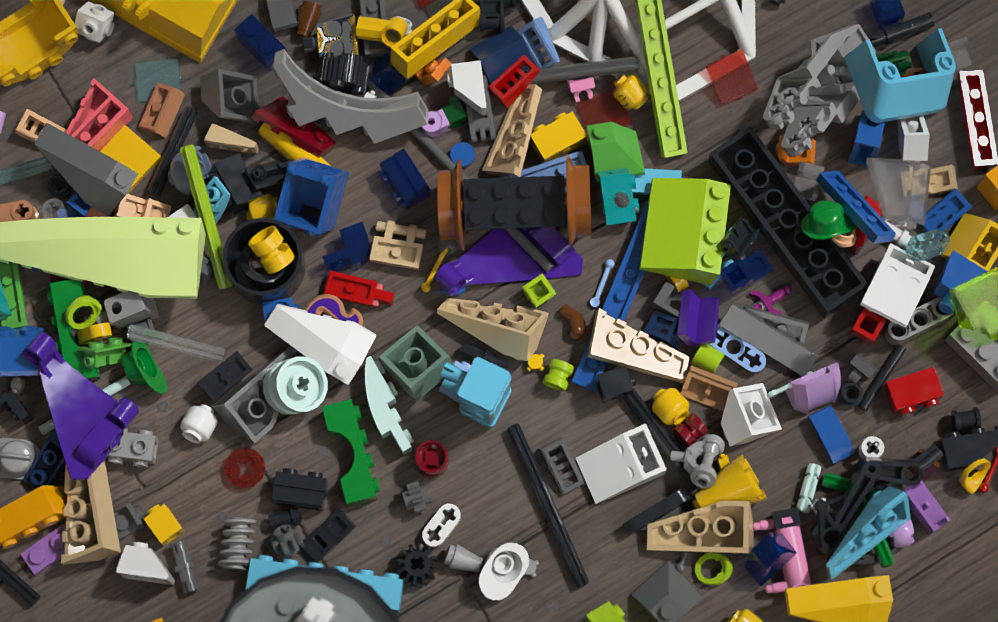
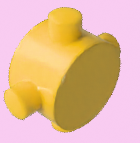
[526,353,545,372]
[717,454,730,471]

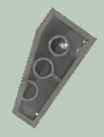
[34,123,138,216]
[213,345,305,444]

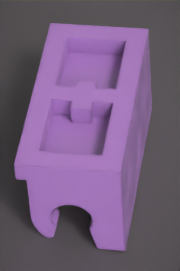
[903,481,951,535]

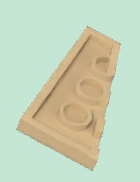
[482,84,542,177]

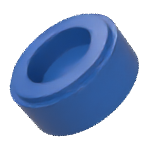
[450,142,475,168]

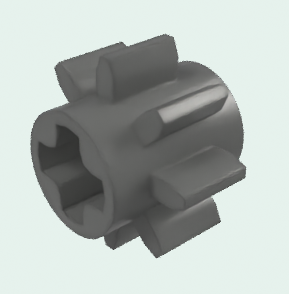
[402,481,432,514]
[270,525,303,557]

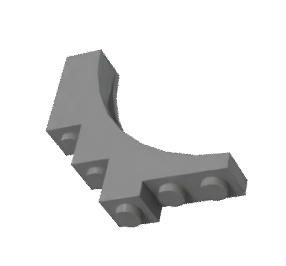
[272,49,428,144]

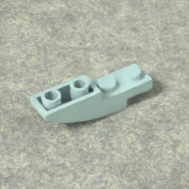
[365,356,414,455]

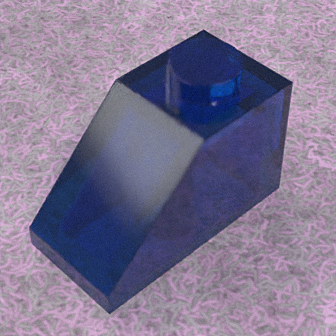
[745,533,797,587]

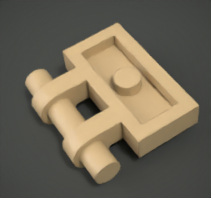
[370,220,427,270]

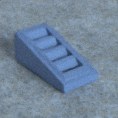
[517,16,560,69]

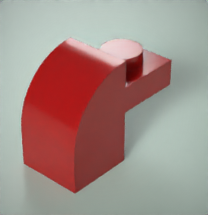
[850,307,887,345]

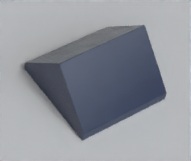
[469,26,534,85]

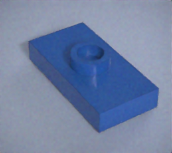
[918,188,972,240]

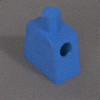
[848,111,885,168]
[934,250,995,314]

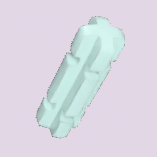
[796,463,821,513]

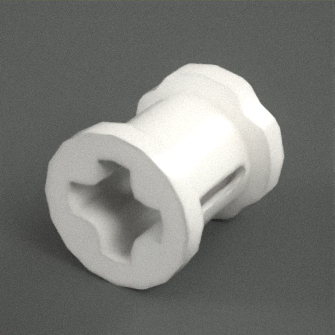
[859,436,884,459]

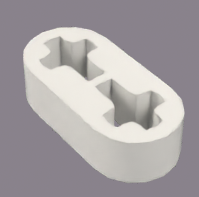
[422,504,461,548]

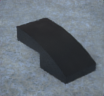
[300,508,357,563]

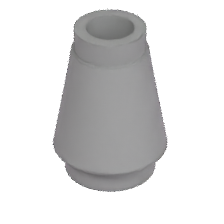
[443,544,483,573]

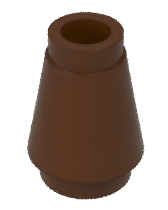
[296,0,322,38]

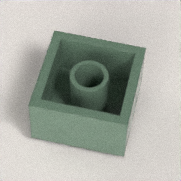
[379,325,452,402]

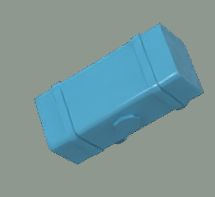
[440,357,511,429]

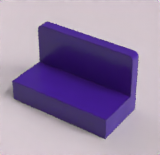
[677,290,720,346]

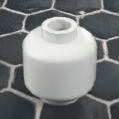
[180,404,218,443]

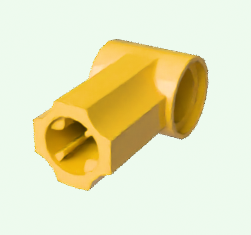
[356,16,408,47]

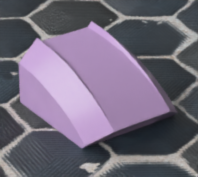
[785,362,841,415]

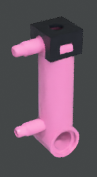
[753,507,812,593]

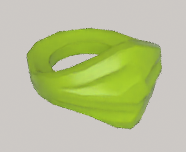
[65,295,102,330]
[695,552,733,586]

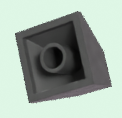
[200,69,260,124]
[631,561,703,622]

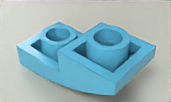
[193,177,230,223]

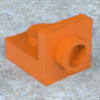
[414,57,451,86]

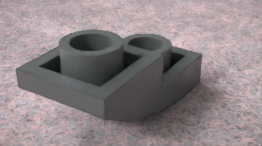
[267,0,298,32]

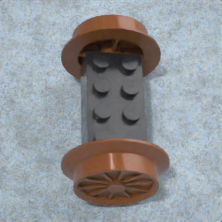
[437,156,591,250]

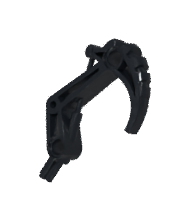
[810,444,944,567]

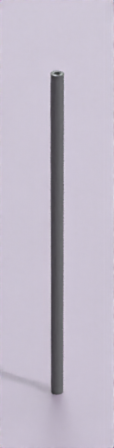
[367,76,554,272]

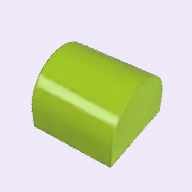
[521,273,556,308]
[691,344,725,374]

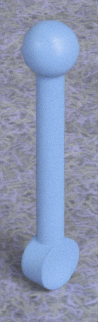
[590,259,615,308]

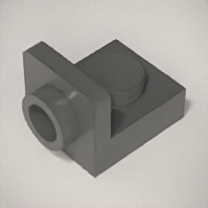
[114,501,146,542]

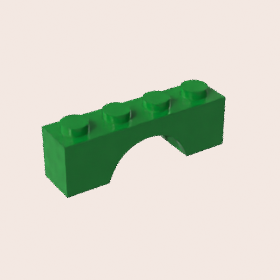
[47,279,101,380]
[322,399,380,507]

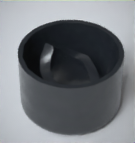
[222,218,306,305]

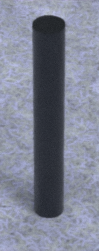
[858,344,907,412]

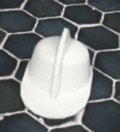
[479,543,529,600]

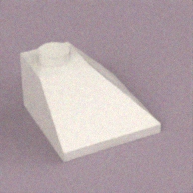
[721,383,782,447]
[116,542,175,585]

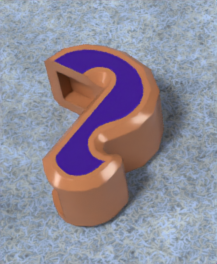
[304,294,364,327]

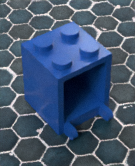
[274,157,349,236]

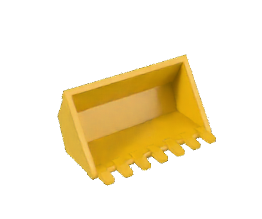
[90,0,238,64]

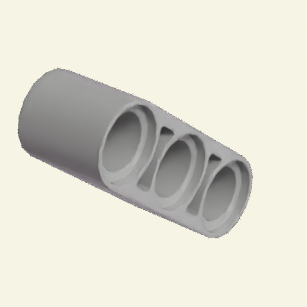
[885,297,955,345]

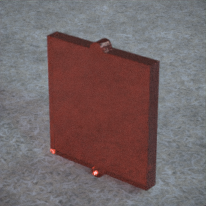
[705,49,758,105]
[577,88,633,127]

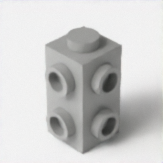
[105,428,159,468]

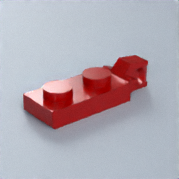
[324,271,395,307]

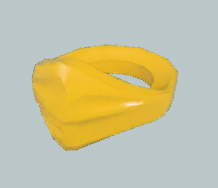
[958,458,991,494]

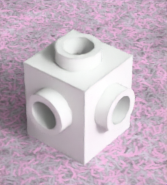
[75,2,115,42]

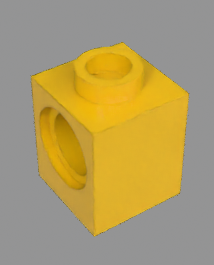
[144,504,185,547]

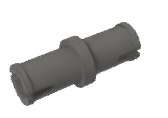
[171,540,200,594]

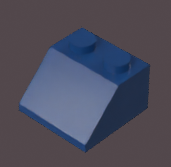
[0,325,44,376]

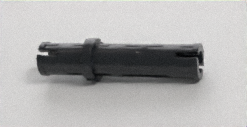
[866,12,935,47]

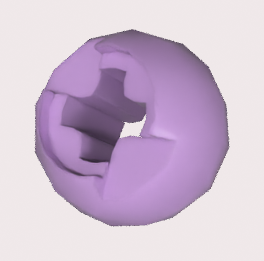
[888,519,915,548]

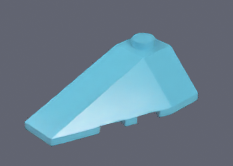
[826,487,911,580]

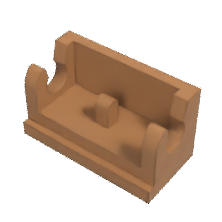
[681,365,738,412]

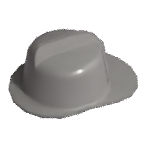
[0,438,40,480]

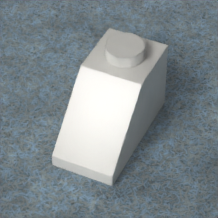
[447,61,487,115]
[897,115,930,163]

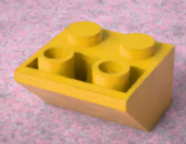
[939,213,998,271]

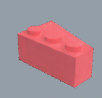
[66,78,133,151]

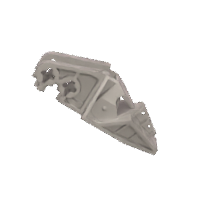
[763,24,876,157]

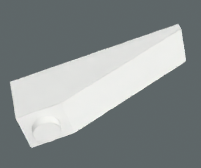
[264,304,376,385]

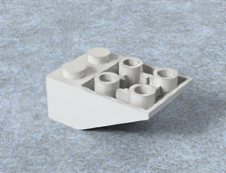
[860,243,935,328]
[575,424,667,504]

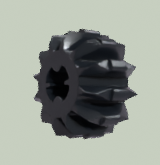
[396,543,439,587]

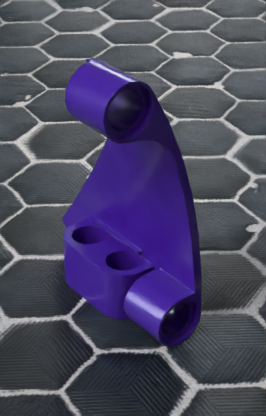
[433,227,583,296]
[23,332,139,480]

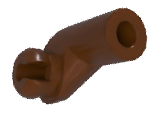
[559,304,586,340]

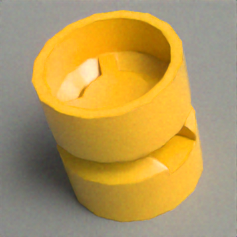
[248,226,295,274]

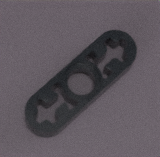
[622,487,691,536]

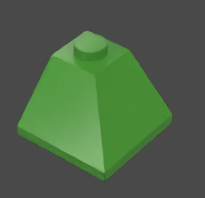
[587,122,645,183]

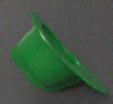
[801,200,858,240]
[120,340,168,394]

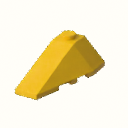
[784,575,893,622]

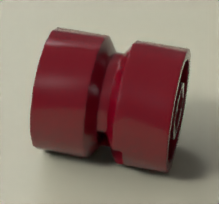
[415,440,449,478]

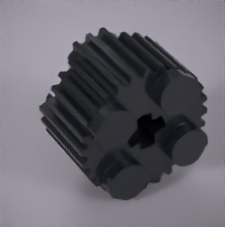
[318,52,369,96]

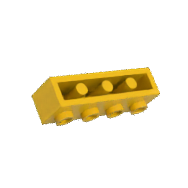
[391,0,480,79]

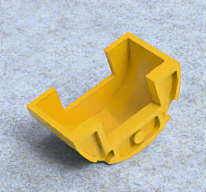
[0,0,78,87]

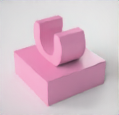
[567,77,595,102]

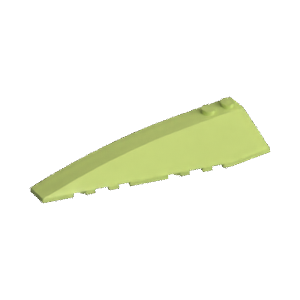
[0,217,206,299]

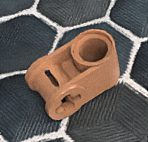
[0,200,39,222]

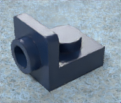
[644,310,683,350]

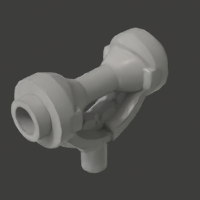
[670,434,725,488]

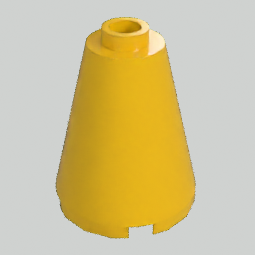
[693,454,767,509]

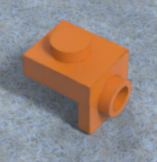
[776,135,816,166]

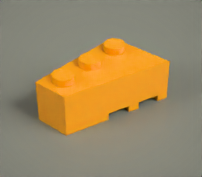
[0,485,67,549]

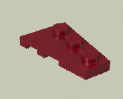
[251,96,336,158]

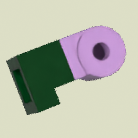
[422,95,468,137]

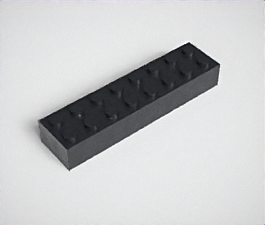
[708,126,868,319]

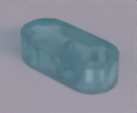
[905,230,950,261]

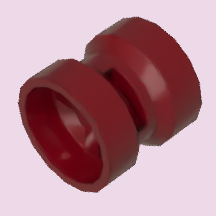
[673,412,708,447]

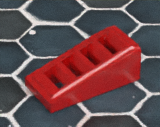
[488,55,540,109]

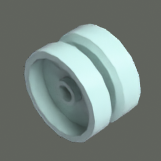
[263,357,328,415]

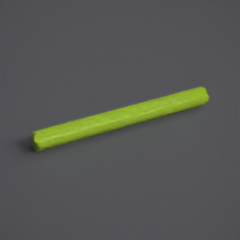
[180,144,232,289]

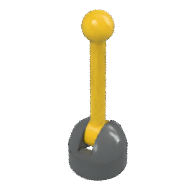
[421,239,459,292]

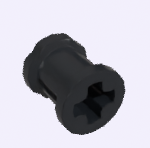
[951,407,981,432]

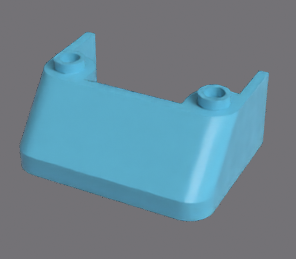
[844,28,956,123]

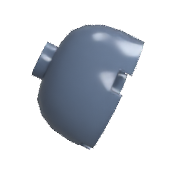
[168,146,212,196]

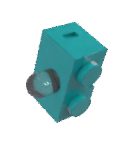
[597,168,640,225]

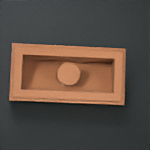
[138,82,185,138]

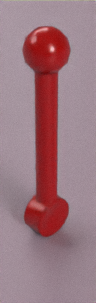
[979,447,998,493]

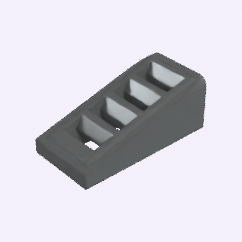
[538,438,585,495]

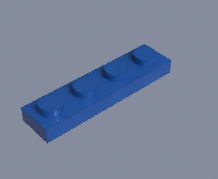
[816,171,896,244]

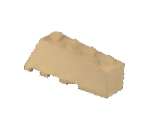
[61,460,121,565]

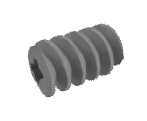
[218,517,257,572]

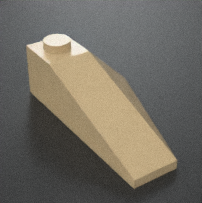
[437,298,548,361]
[647,501,754,553]

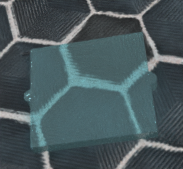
[134,59,182,103]

